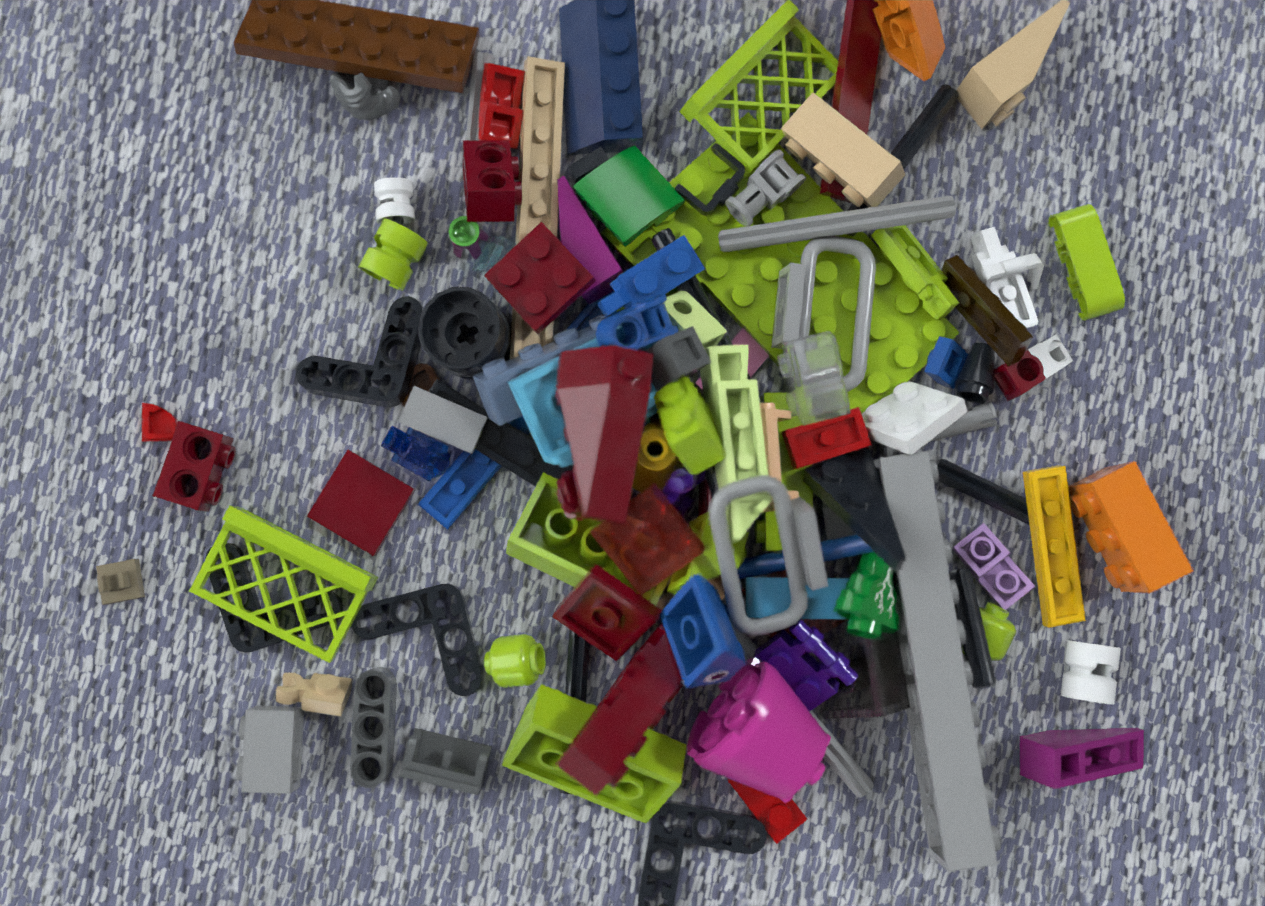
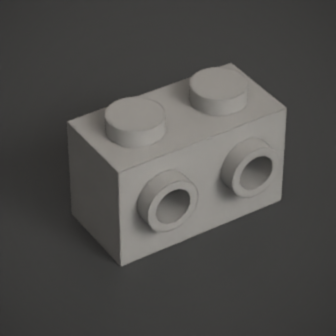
[236,705,304,794]

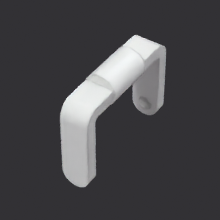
[979,253,1044,290]

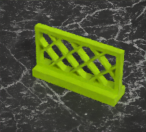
[679,0,838,173]
[189,505,378,663]

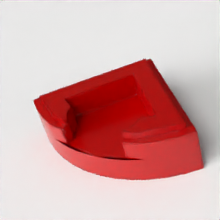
[142,403,178,442]

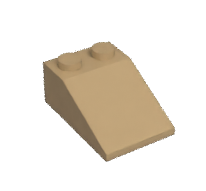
[957,0,1070,129]

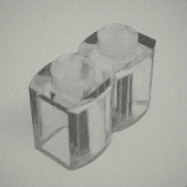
[777,331,850,426]

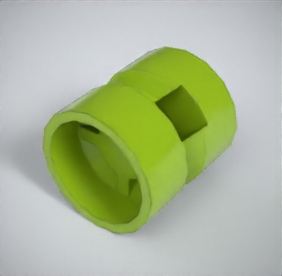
[358,219,428,291]

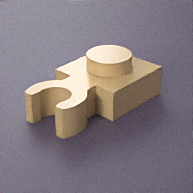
[276,672,352,716]

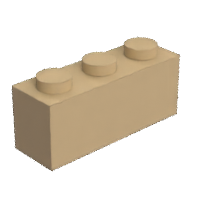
[781,92,905,208]

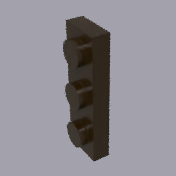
[941,255,1033,367]

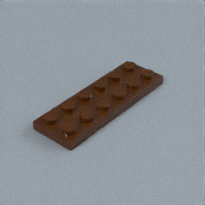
[233,0,479,94]

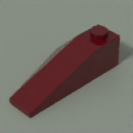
[555,345,653,525]

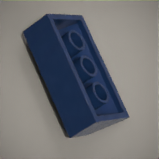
[559,0,643,155]

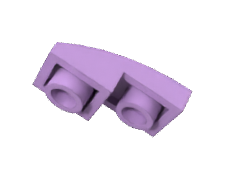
[953,523,1035,610]

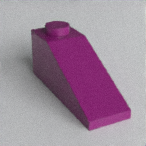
[557,176,623,305]
[1020,728,1144,789]

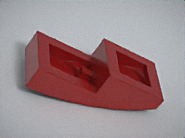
[479,63,525,149]

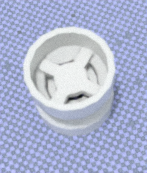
[374,177,415,224]

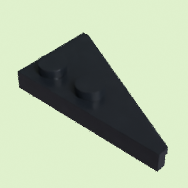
[803,446,906,572]

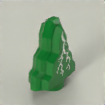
[834,552,900,639]

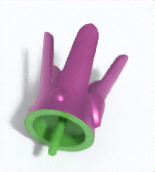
[449,216,489,259]

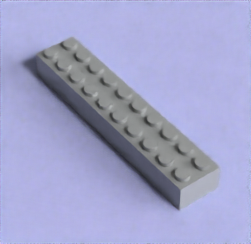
[874,451,1001,872]

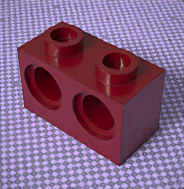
[462,140,522,222]
[153,421,236,512]

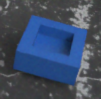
[924,336,968,389]

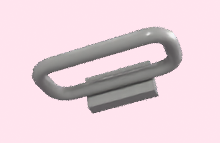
[771,236,876,393]
[709,475,828,636]

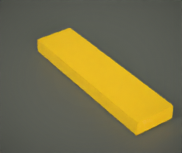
[1022,465,1086,628]

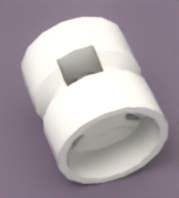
[1061,640,1121,704]

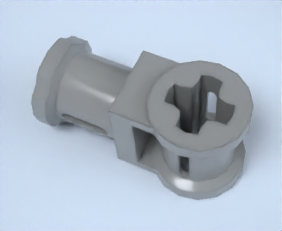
[725,149,806,227]

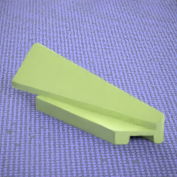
[700,344,771,543]

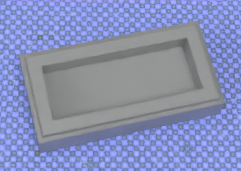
[398,386,488,454]

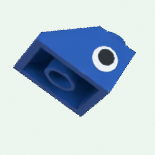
[660,574,746,688]

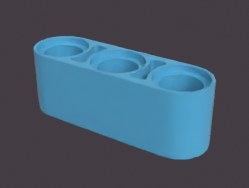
[746,577,850,619]

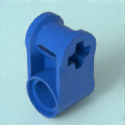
[596,293,679,350]

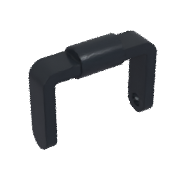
[674,143,745,216]

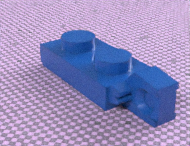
[597,235,705,317]

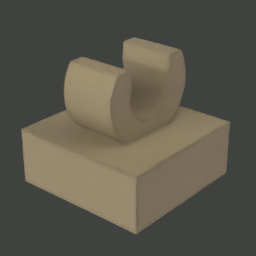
[96,559,145,605]

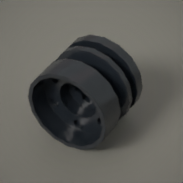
[418,287,512,380]

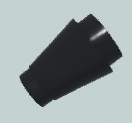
[954,343,995,403]

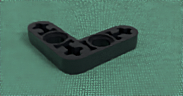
[296,296,424,407]
[205,543,343,653]
[351,584,484,696]
[638,801,767,906]

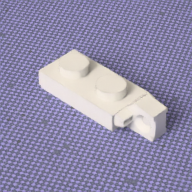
[971,227,1039,328]

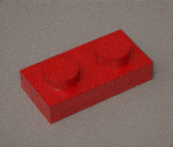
[781,407,872,470]
[727,778,808,844]

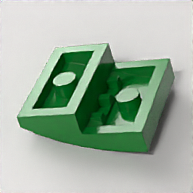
[573,145,685,247]

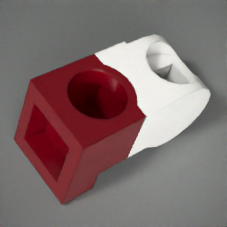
[994,334,1073,401]

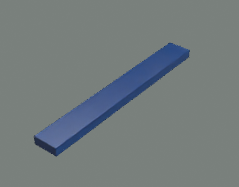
[418,290,625,530]

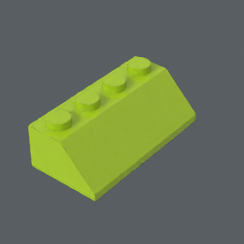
[506,472,683,606]
[501,684,687,824]

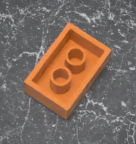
[1068,461,1193,593]

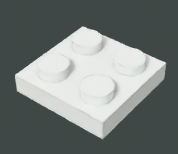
[862,381,967,455]

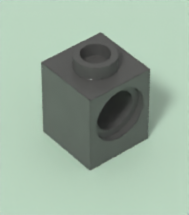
[645,326,711,391]

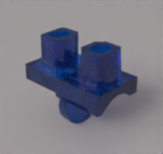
[381,426,450,481]

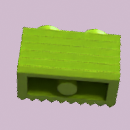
[653,377,726,475]

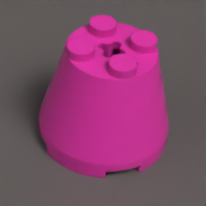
[687,657,831,802]

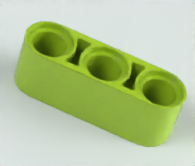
[1048,204,1125,320]

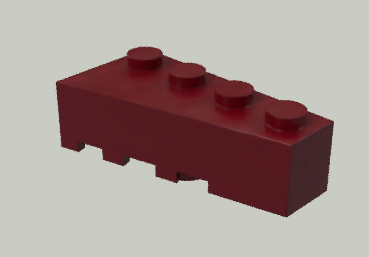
[556,622,683,796]

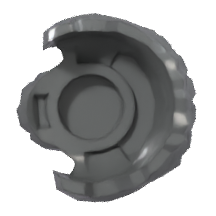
[330,72,400,121]

